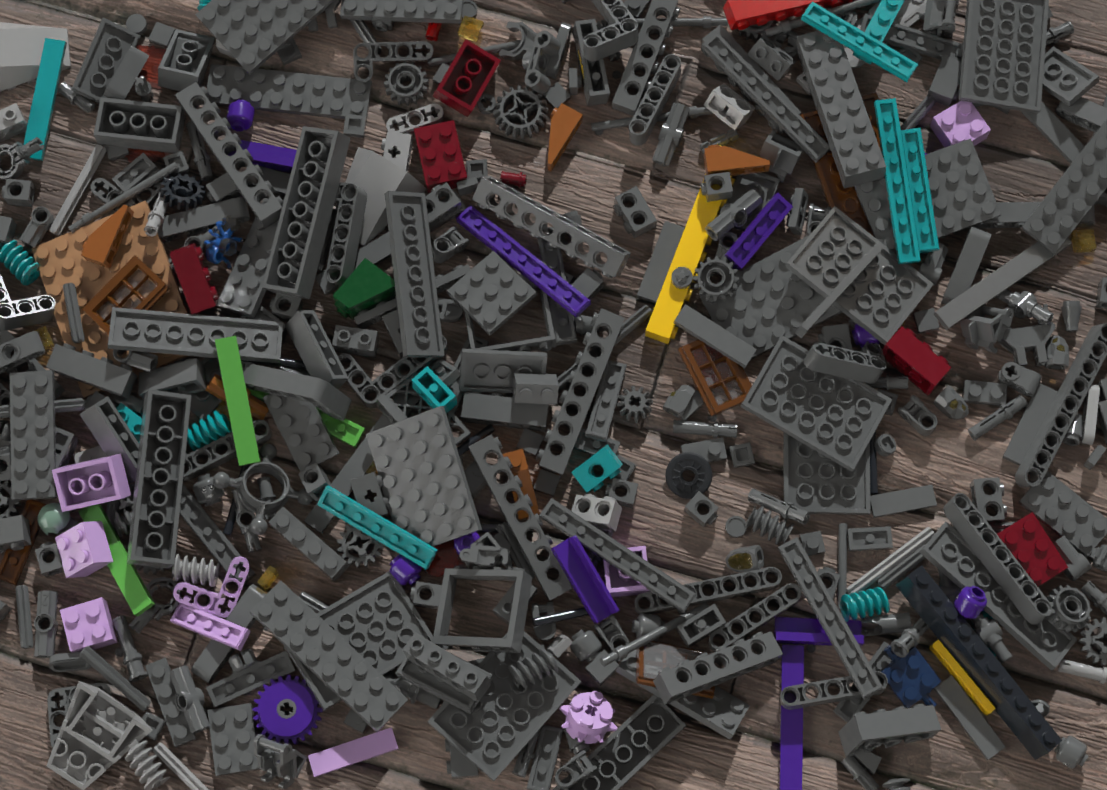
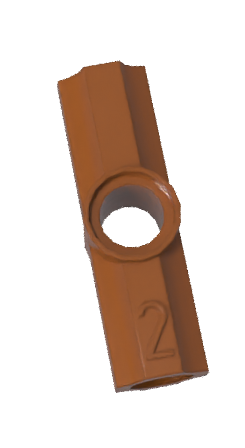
[206,374,269,420]

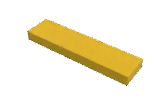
[929,639,996,716]

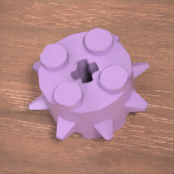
[560,691,618,744]

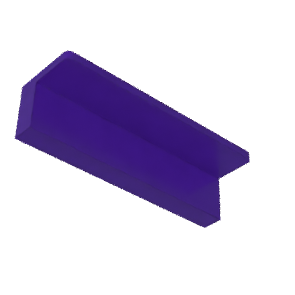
[228,140,297,173]
[724,193,793,270]
[551,535,619,624]
[774,617,864,647]

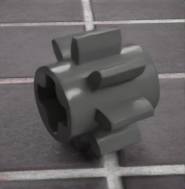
[1090,545,1107,572]

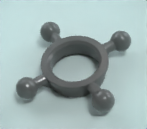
[213,443,314,535]

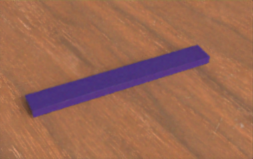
[456,205,591,318]
[779,645,804,790]

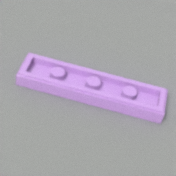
[170,603,251,651]
[308,727,399,777]

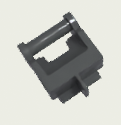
[919,0,959,38]
[758,130,804,183]
[960,305,1014,353]
[460,532,513,570]
[254,734,307,789]

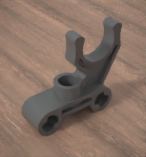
[499,21,561,94]

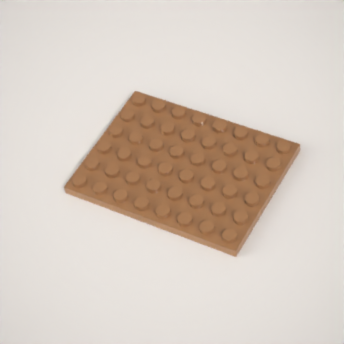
[31,201,189,399]

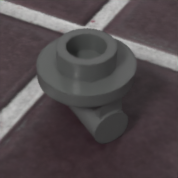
[1031,699,1050,717]

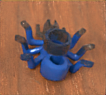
[204,215,246,270]

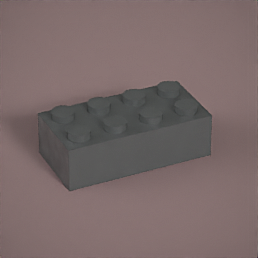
[94,97,186,153]

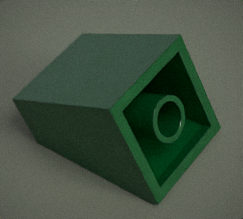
[333,258,396,320]

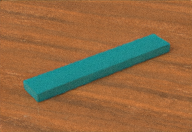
[801,1,918,82]
[23,38,67,161]
[901,128,939,253]
[317,485,438,570]

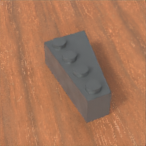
[838,704,941,757]

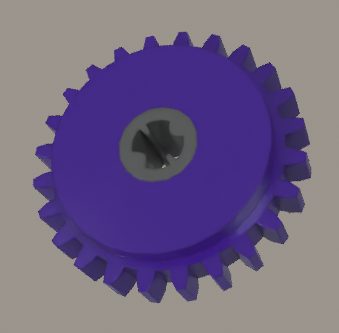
[253,675,323,745]

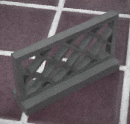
[377,372,471,446]

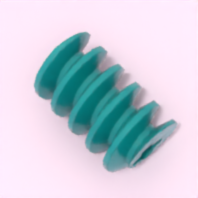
[0,240,41,286]
[187,410,232,451]
[840,587,890,622]

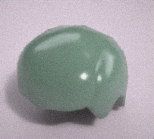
[37,503,70,535]

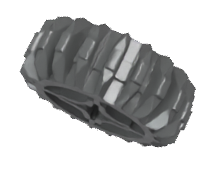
[493,85,548,140]

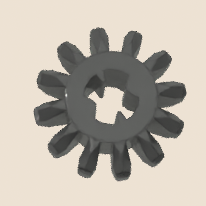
[617,386,653,422]

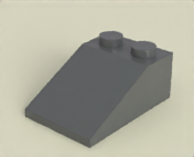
[158,29,215,91]

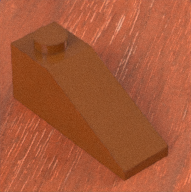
[548,103,583,172]
[703,144,770,176]
[81,205,134,269]
[502,449,540,520]

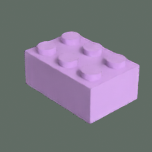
[52,453,131,512]

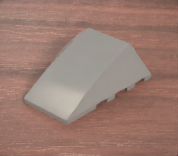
[0,22,71,92]
[335,147,427,246]
[46,681,152,790]

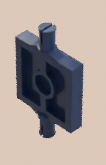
[881,645,942,708]

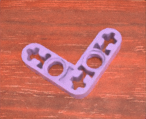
[173,556,250,618]

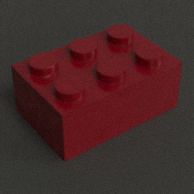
[432,39,501,117]
[414,120,467,194]
[170,243,219,314]
[882,326,951,397]
[997,512,1068,587]

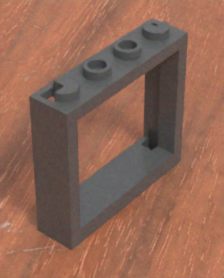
[464,274,556,352]
[433,566,532,653]

